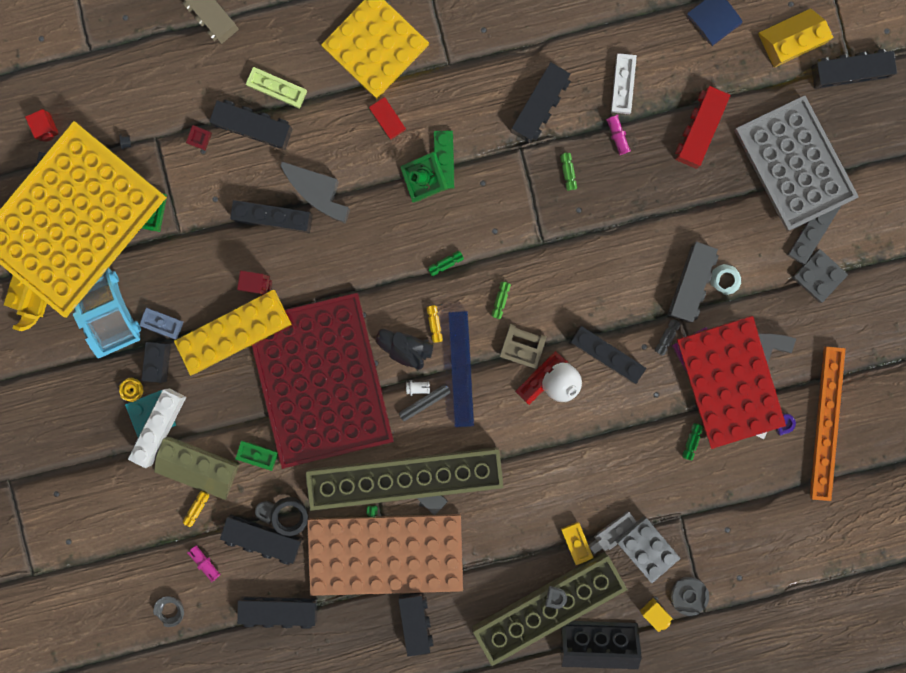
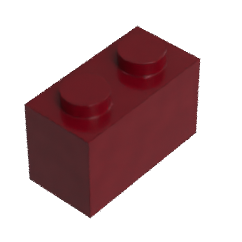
[237,270,272,294]

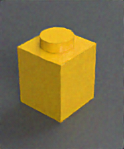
[640,598,672,632]

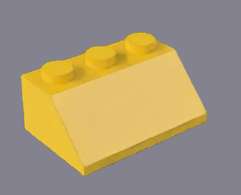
[758,8,834,68]

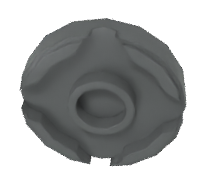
[670,577,709,616]

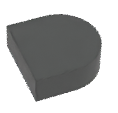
[255,501,274,524]
[545,586,567,609]

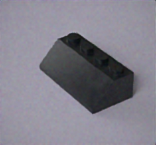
[561,621,642,669]

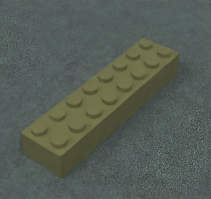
[472,552,627,666]

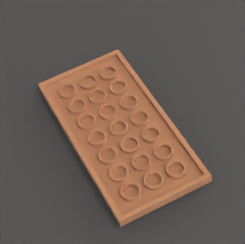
[308,514,463,596]

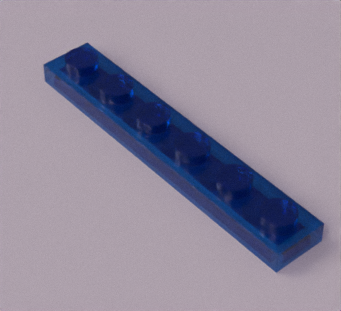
[449,311,474,427]

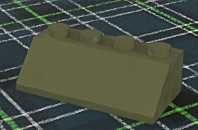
[155,437,240,500]

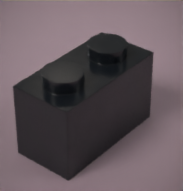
[142,342,171,383]

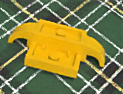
[4,275,47,331]

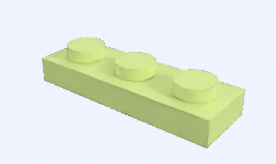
[246,67,307,109]

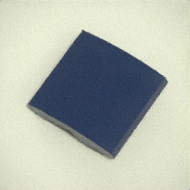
[687,0,743,46]

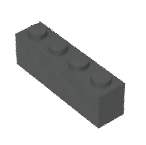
[667,242,719,323]

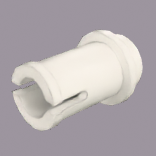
[406,380,430,396]

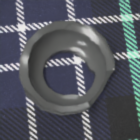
[153,596,184,627]

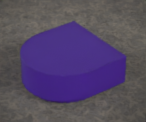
[776,414,796,436]

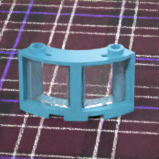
[72,267,141,359]

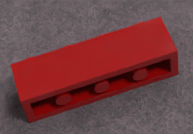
[675,86,731,169]

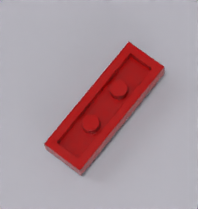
[515,351,568,405]

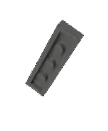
[787,206,841,265]

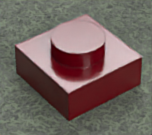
[186,125,212,151]

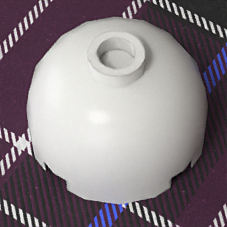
[542,363,582,402]

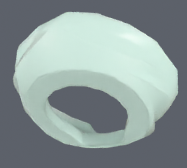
[710,264,741,295]

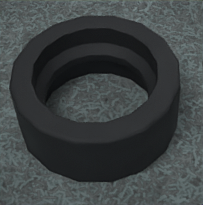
[271,497,308,536]

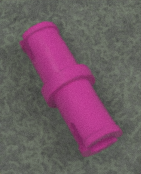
[606,115,631,156]
[187,545,221,583]

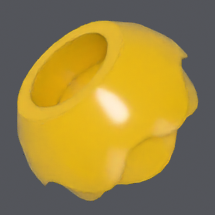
[119,378,143,402]

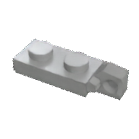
[589,511,636,554]

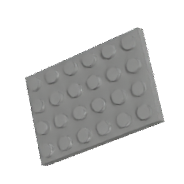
[734,96,859,232]

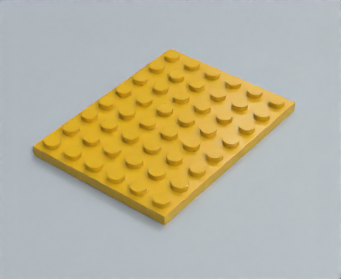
[0,121,167,318]

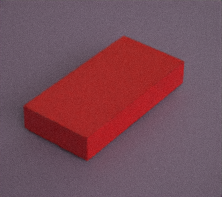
[369,97,406,140]

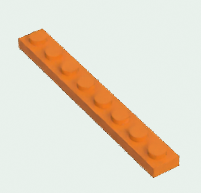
[810,347,846,501]

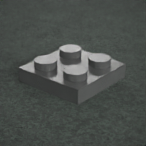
[792,249,848,303]

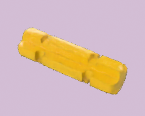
[427,305,443,343]
[183,491,209,527]

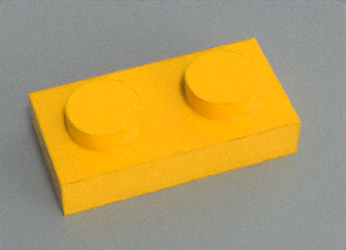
[561,522,593,565]

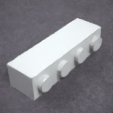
[128,388,186,468]

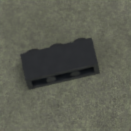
[399,593,434,657]

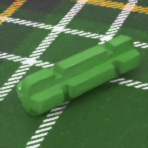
[560,153,577,191]
[491,282,511,319]

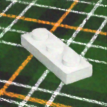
[611,54,637,114]

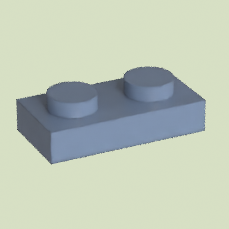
[139,308,184,339]

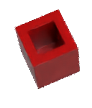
[25,109,59,142]

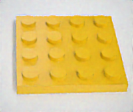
[321,0,429,99]

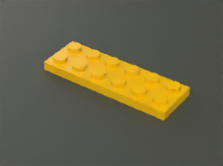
[174,290,292,376]

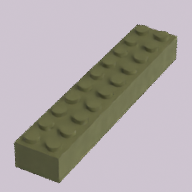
[306,447,504,511]

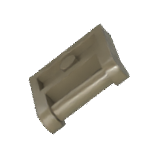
[499,324,547,369]

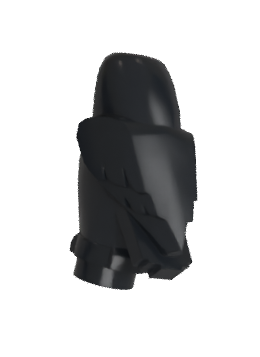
[376,329,433,371]

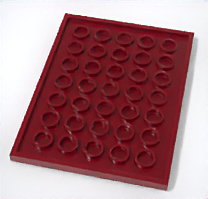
[252,293,394,469]

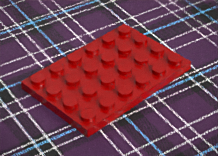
[676,315,786,449]

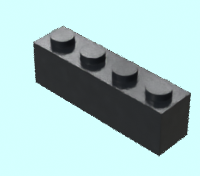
[811,49,897,89]
[511,62,571,143]
[210,100,293,150]
[230,200,313,234]
[569,326,647,384]
[220,515,303,565]
[237,596,318,629]

